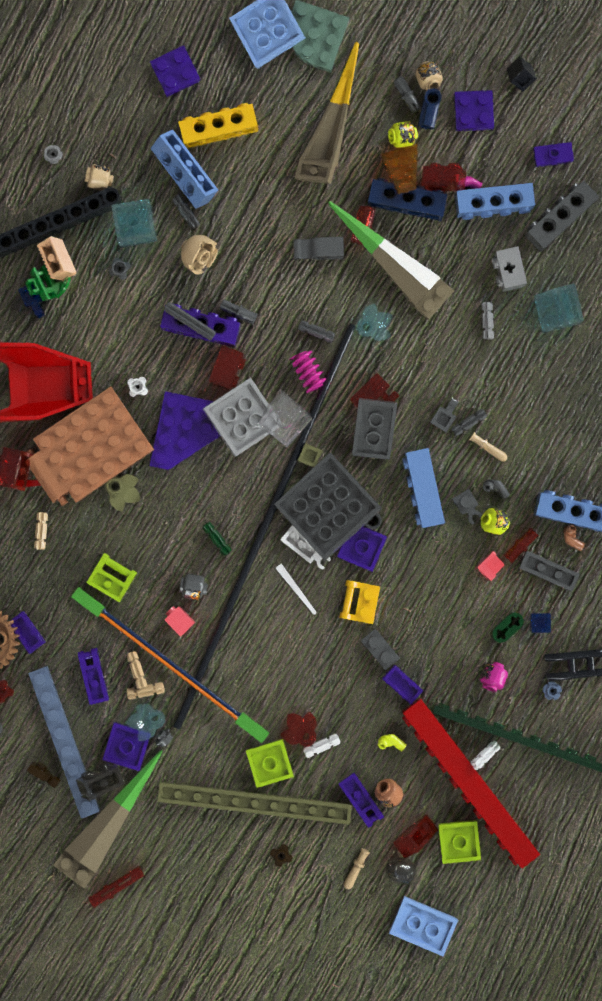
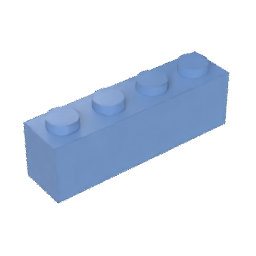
[402,448,445,528]

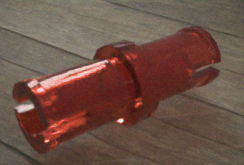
[504,528,539,563]

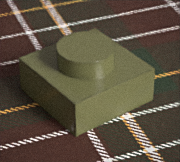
[298,443,323,468]

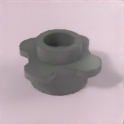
[109,258,131,280]
[154,728,173,747]

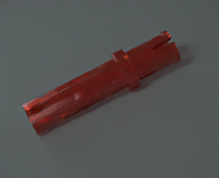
[88,866,145,908]

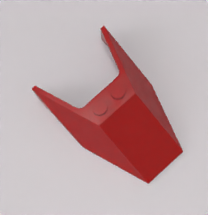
[0,342,93,422]

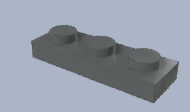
[518,551,580,592]

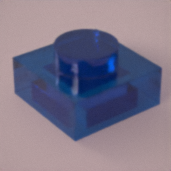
[530,613,551,633]

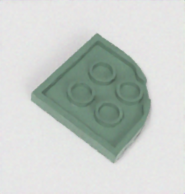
[292,0,350,73]

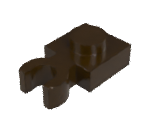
[27,762,61,788]

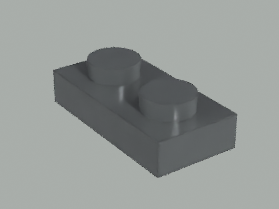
[360,629,400,670]

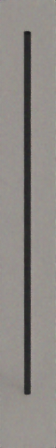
[174,323,356,729]

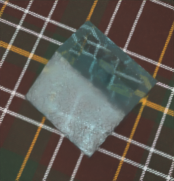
[534,284,584,333]

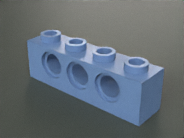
[150,130,218,209]
[455,183,535,220]
[533,490,602,532]

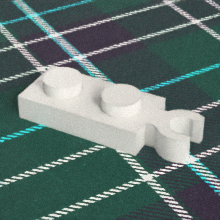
[281,525,331,569]

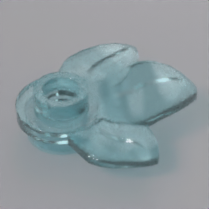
[357,304,392,341]
[126,703,165,741]

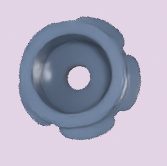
[542,681,562,700]

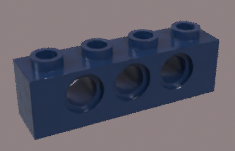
[367,178,448,221]

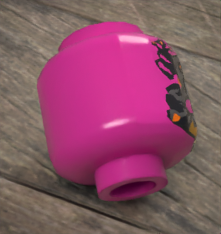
[480,662,508,692]

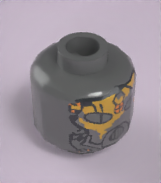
[179,574,208,600]

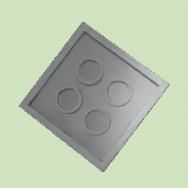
[203,378,283,457]

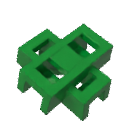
[25,265,71,301]

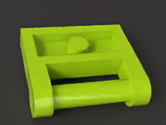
[86,553,138,602]

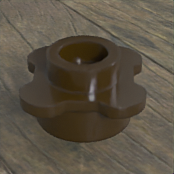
[270,844,293,867]

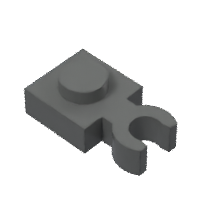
[452,489,482,525]

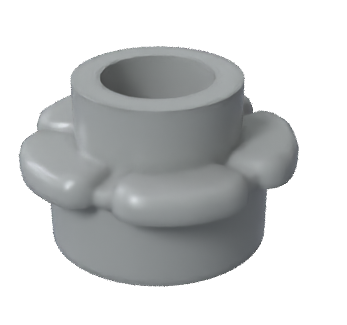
[44,145,63,164]

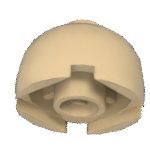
[181,235,218,274]

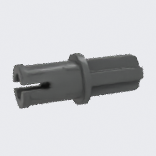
[394,76,422,114]
[220,300,258,325]

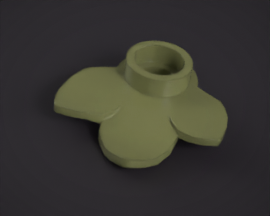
[105,474,141,512]

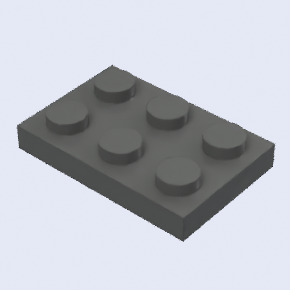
[352,398,397,460]

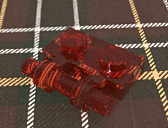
[350,373,399,408]

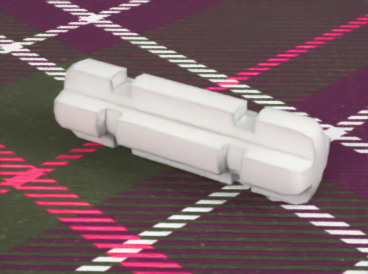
[303,734,340,758]
[471,741,500,770]

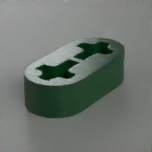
[491,612,524,643]

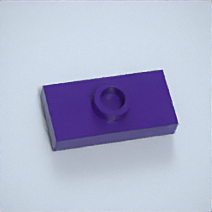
[533,142,574,167]
[10,611,46,654]
[382,664,424,705]

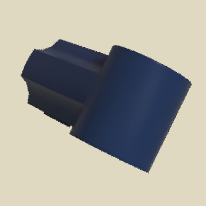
[418,88,442,130]

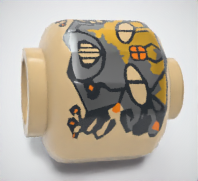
[415,61,443,91]
[84,164,114,191]

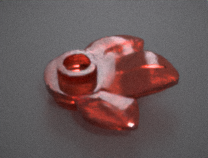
[281,712,317,747]

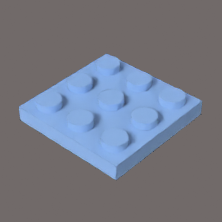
[229,0,305,69]

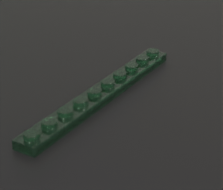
[431,702,602,772]

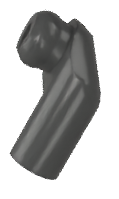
[483,479,510,500]

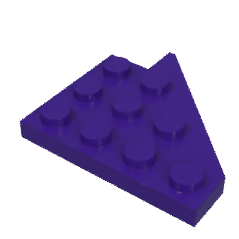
[150,391,221,470]

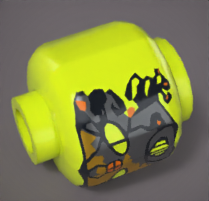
[388,121,418,148]
[481,508,510,535]

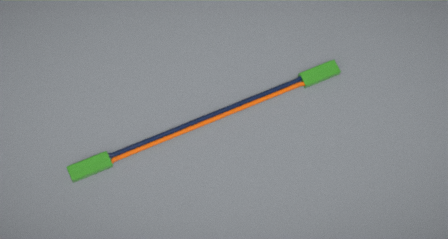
[71,587,270,743]

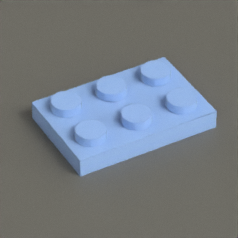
[389,896,458,956]

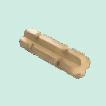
[34,512,48,550]
[127,651,147,689]
[126,682,165,700]

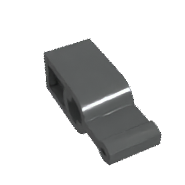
[294,237,344,260]

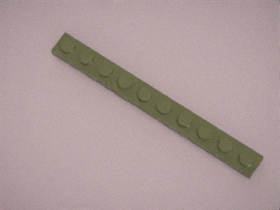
[157,781,352,825]

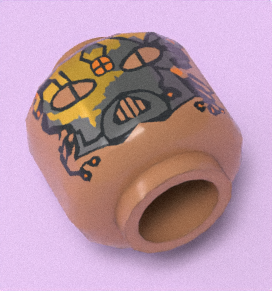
[374,778,403,808]

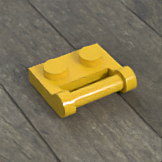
[339,580,380,624]

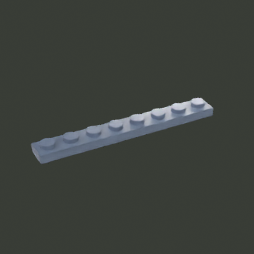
[28,666,100,819]

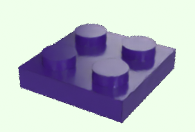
[150,45,201,97]
[454,90,494,131]
[337,526,387,572]
[102,722,151,771]

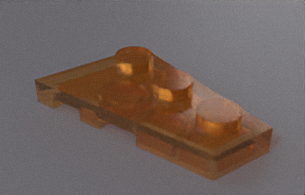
[381,144,418,194]

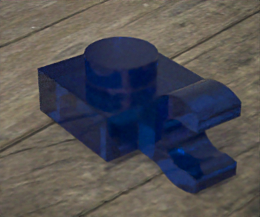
[18,284,45,318]

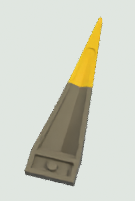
[295,41,359,184]

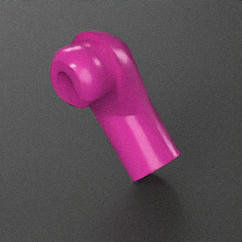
[454,176,483,191]

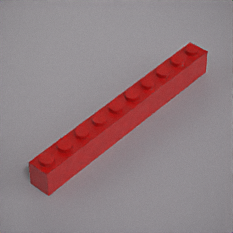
[401,697,540,869]

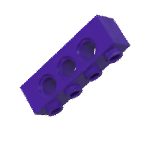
[160,304,241,348]

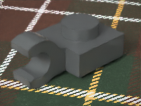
[430,398,459,433]

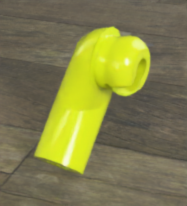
[378,734,407,752]

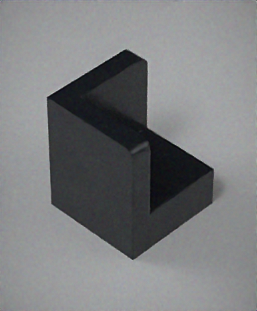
[506,56,537,92]

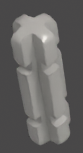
[481,302,494,340]

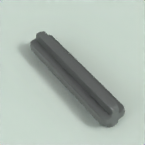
[164,302,216,341]

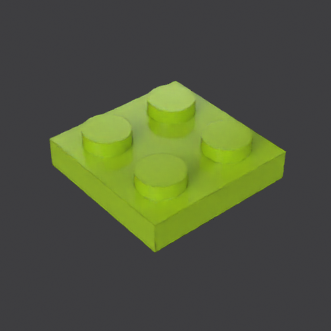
[246,739,294,788]
[438,820,481,864]

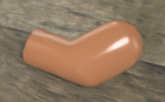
[563,524,585,551]

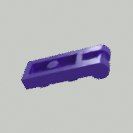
[78,648,109,705]
[338,772,384,828]

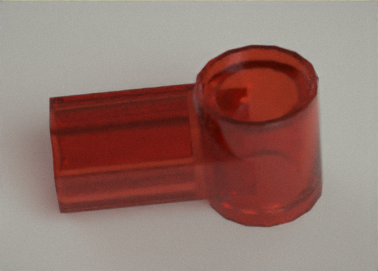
[351,206,375,245]

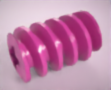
[289,351,326,394]

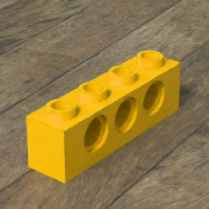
[179,103,258,149]

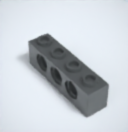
[526,181,599,252]

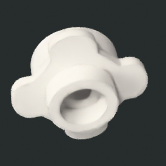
[127,377,148,397]

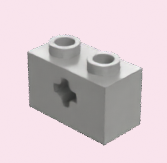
[492,246,527,292]

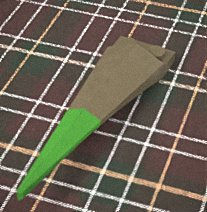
[328,201,454,320]
[53,750,162,888]

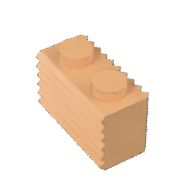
[37,237,76,281]

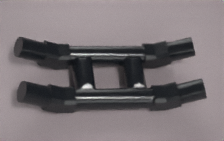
[545,648,602,681]

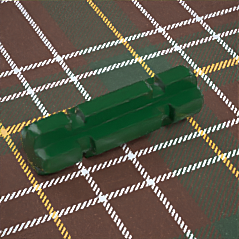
[202,522,232,556]

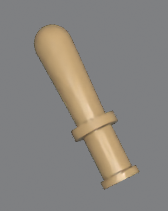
[469,432,507,462]
[344,848,370,889]

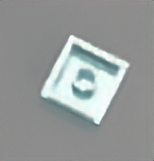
[111,199,158,248]

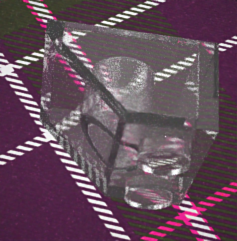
[258,390,312,447]

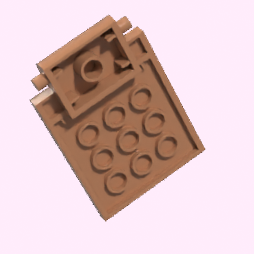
[25,387,154,506]

